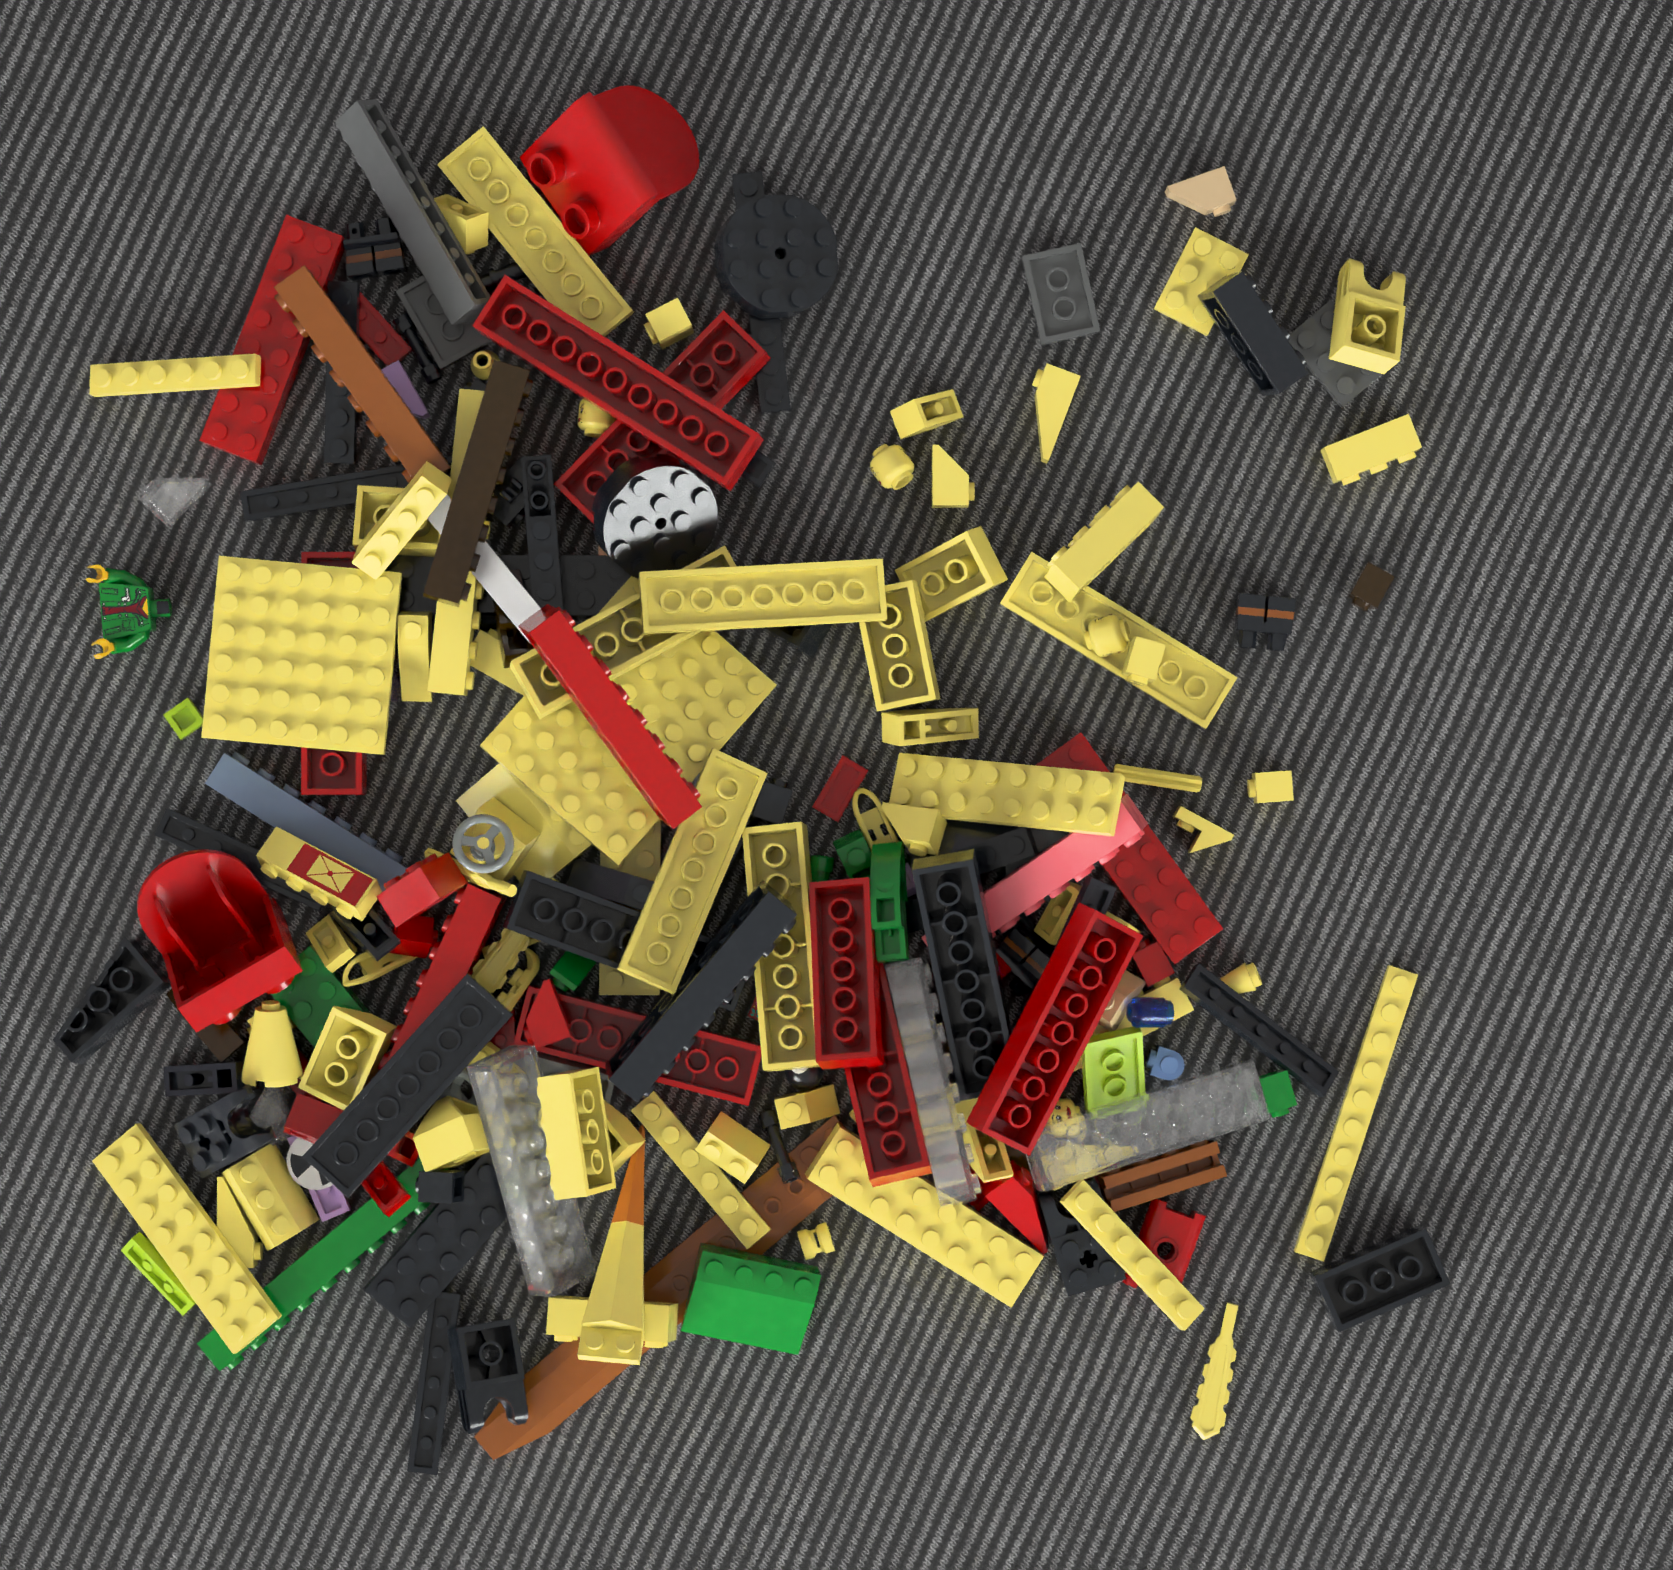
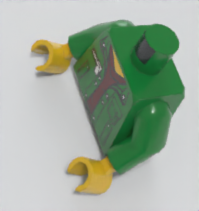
[86,565,172,659]

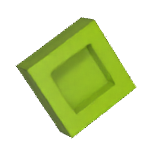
[163,698,203,740]

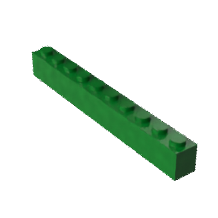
[197,1158,453,1372]

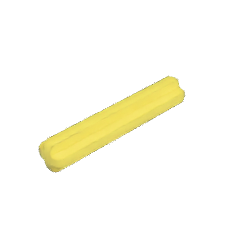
[1113,764,1202,793]

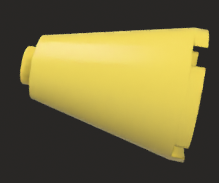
[241,1000,303,1087]

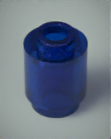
[1126,997,1174,1028]

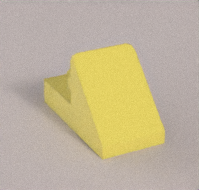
[1173,806,1234,853]
[306,914,357,973]

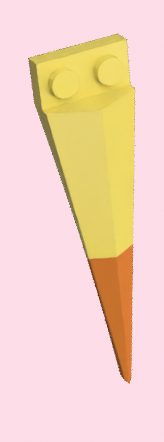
[577,1125,645,1365]

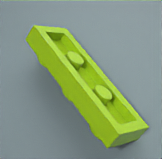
[121,1231,196,1316]

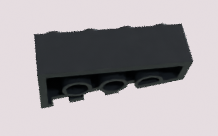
[53,937,171,1064]

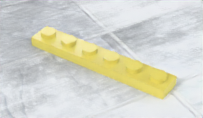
[89,354,261,397]
[631,1091,772,1249]
[1060,1179,1205,1331]

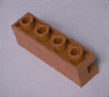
[1097,1136,1227,1212]

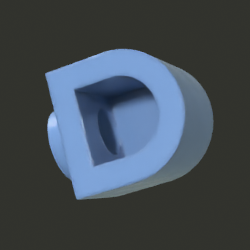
[1145,1045,1184,1080]

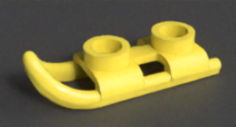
[852,788,899,853]
[496,948,540,1011]
[342,952,418,987]

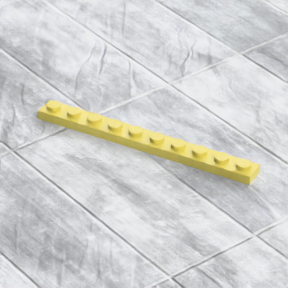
[1294,965,1418,1262]

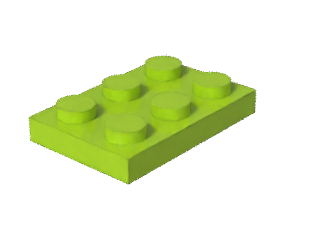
[1081,1026,1146,1120]

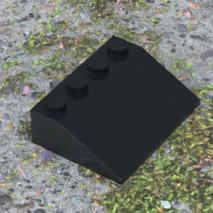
[905,819,1039,874]

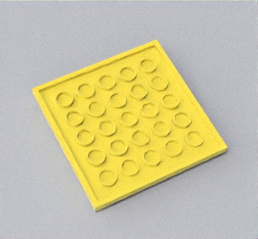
[201,556,402,755]

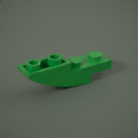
[870,841,909,963]

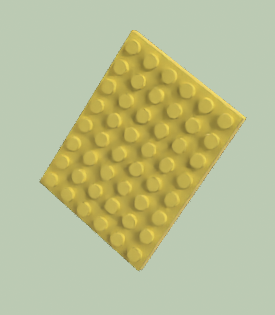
[480,576,777,867]

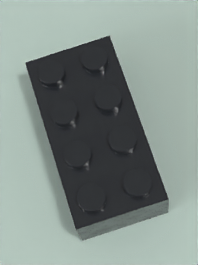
[1198,271,1309,396]
[1310,1224,1450,1332]

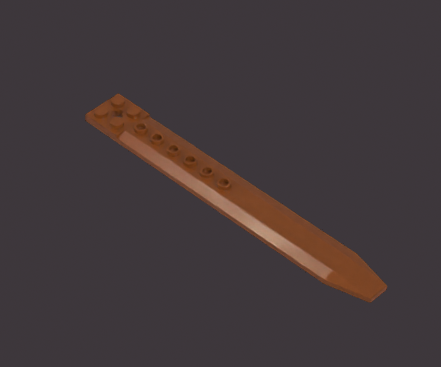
[474,1115,846,1460]

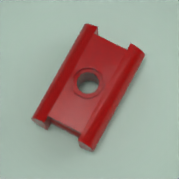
[1122,1198,1206,1289]

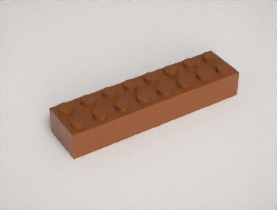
[274,266,451,483]

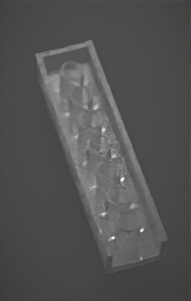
[885,957,981,1209]
[466,1045,597,1297]
[1026,1060,1271,1192]

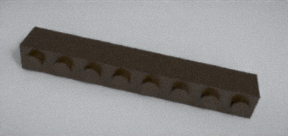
[423,360,533,607]

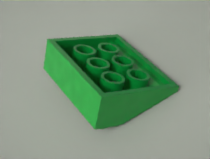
[680,1242,821,1355]

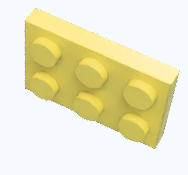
[1154,227,1249,336]

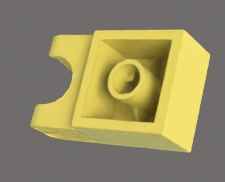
[1329,259,1406,374]

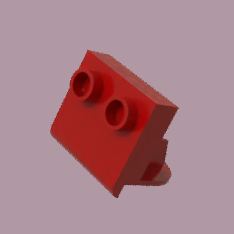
[519,85,699,256]
[137,849,303,1033]

